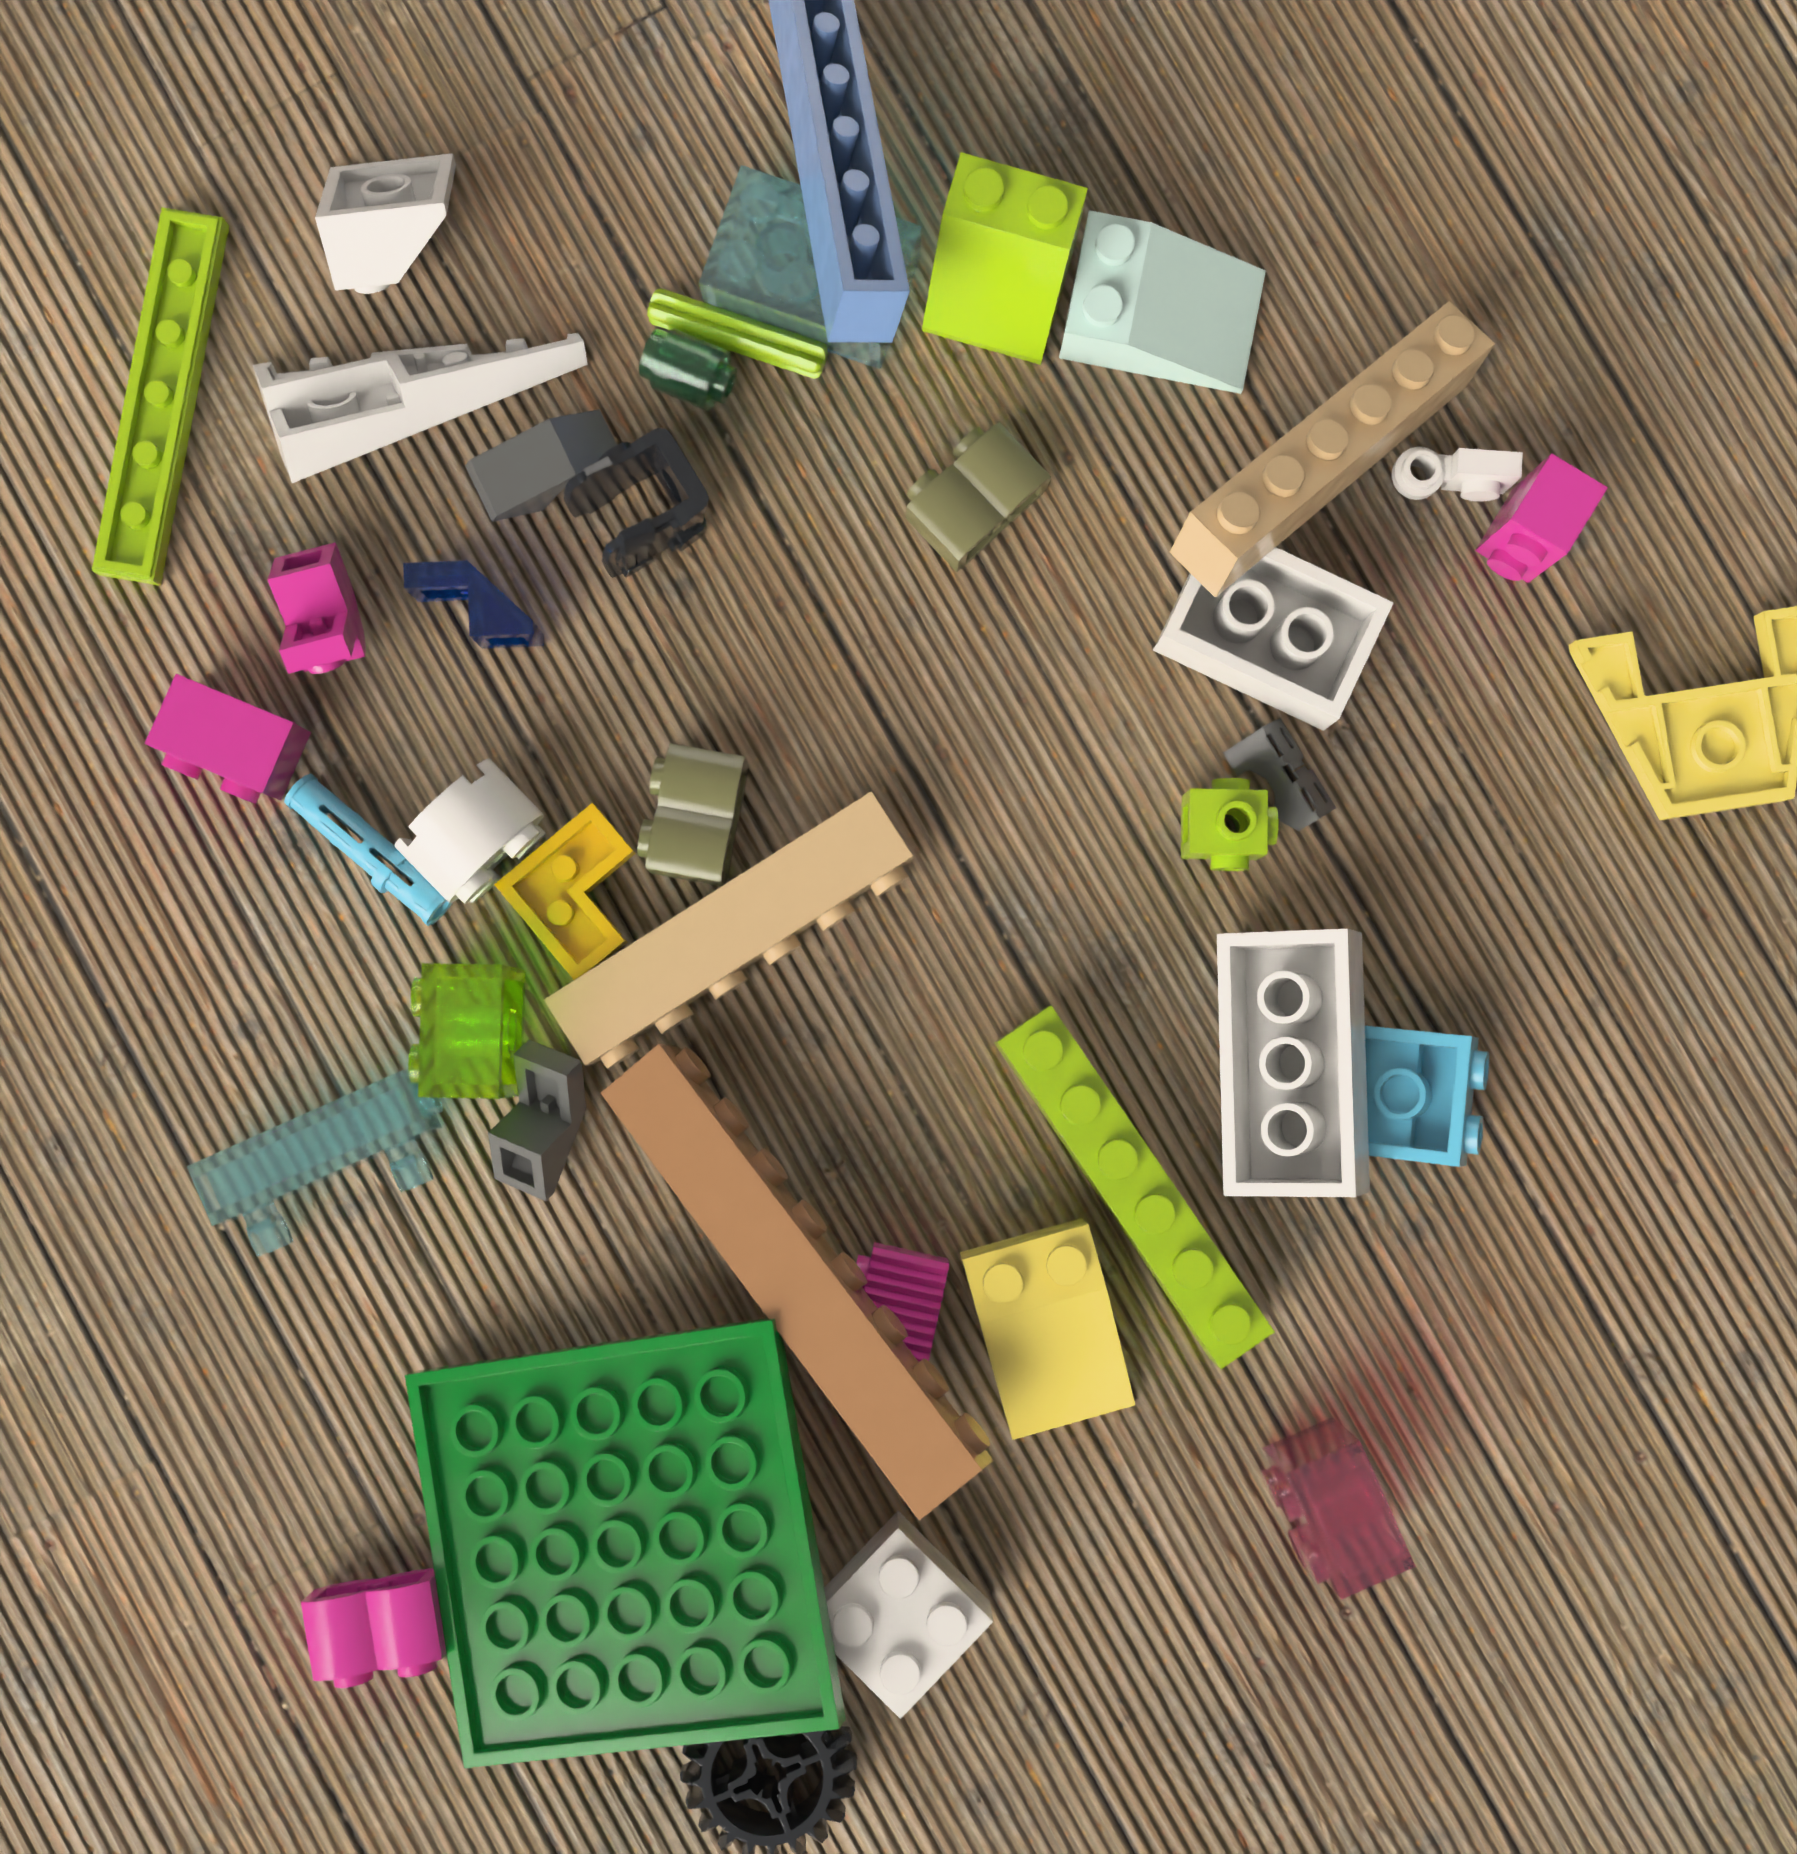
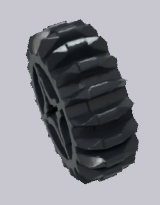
[680,1726,857,1854]

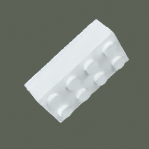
[1217,929,1370,1197]

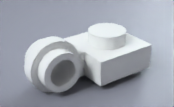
[1392,447,1523,501]

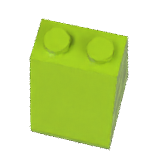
[922,152,1088,365]

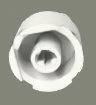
[395,758,546,904]

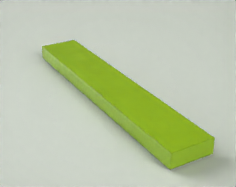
[92,207,229,586]

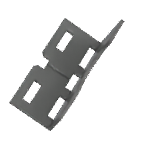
[1223,718,1336,831]

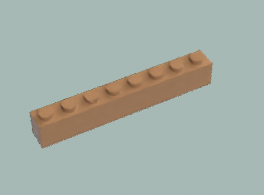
[600,1044,994,1521]

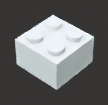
[824,1511,993,1719]

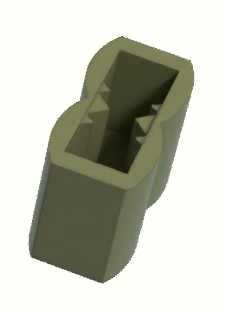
[905,422,1051,572]
[637,743,749,886]

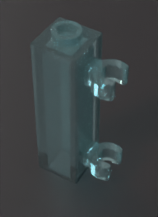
[187,1070,443,1256]

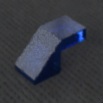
[403,560,544,649]

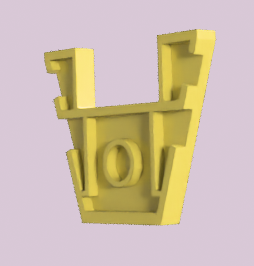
[1569,606,1797,820]

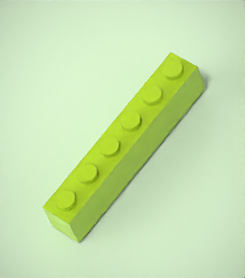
[994,1005,1275,1369]

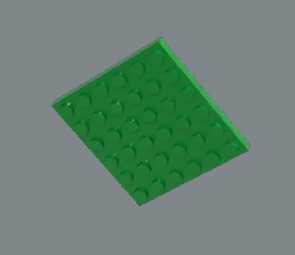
[405,1318,846,1768]

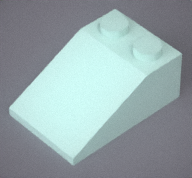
[1059,210,1266,394]

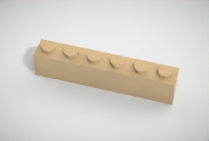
[1170,301,1495,598]
[544,791,913,1069]

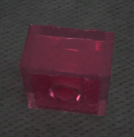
[1261,1417,1416,1600]

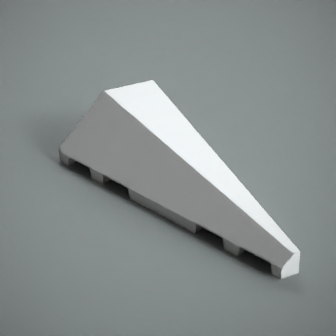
[253,333,588,483]

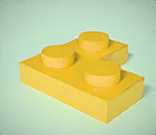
[494,803,636,980]

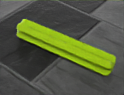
[647,288,828,379]

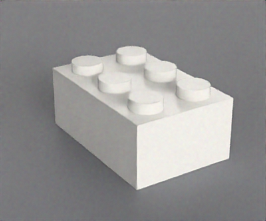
[1153,547,1394,731]

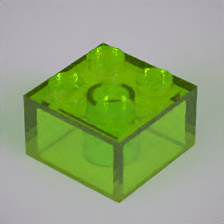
[408,963,526,1099]

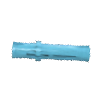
[284,773,452,926]

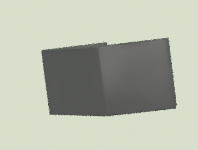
[465,409,617,522]
[488,1040,586,1201]

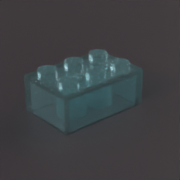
[699,165,922,369]

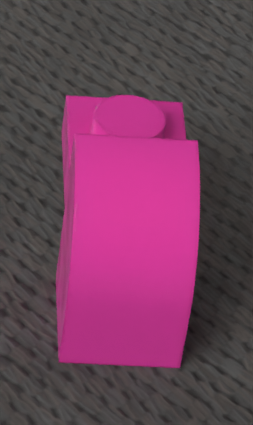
[267,542,366,674]

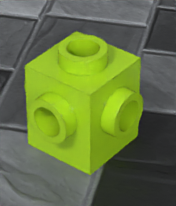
[1181,778,1279,871]

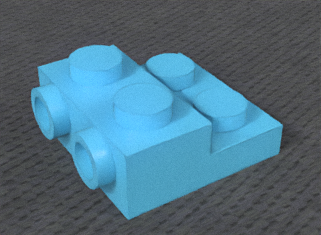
[1365,1026,1489,1167]

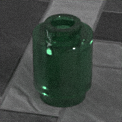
[639,328,737,411]

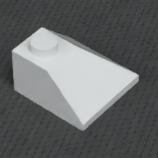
[315,153,456,294]

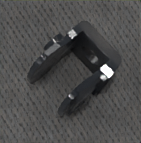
[564,428,709,578]

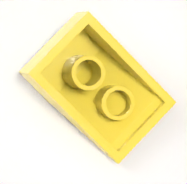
[960,1218,1135,1440]

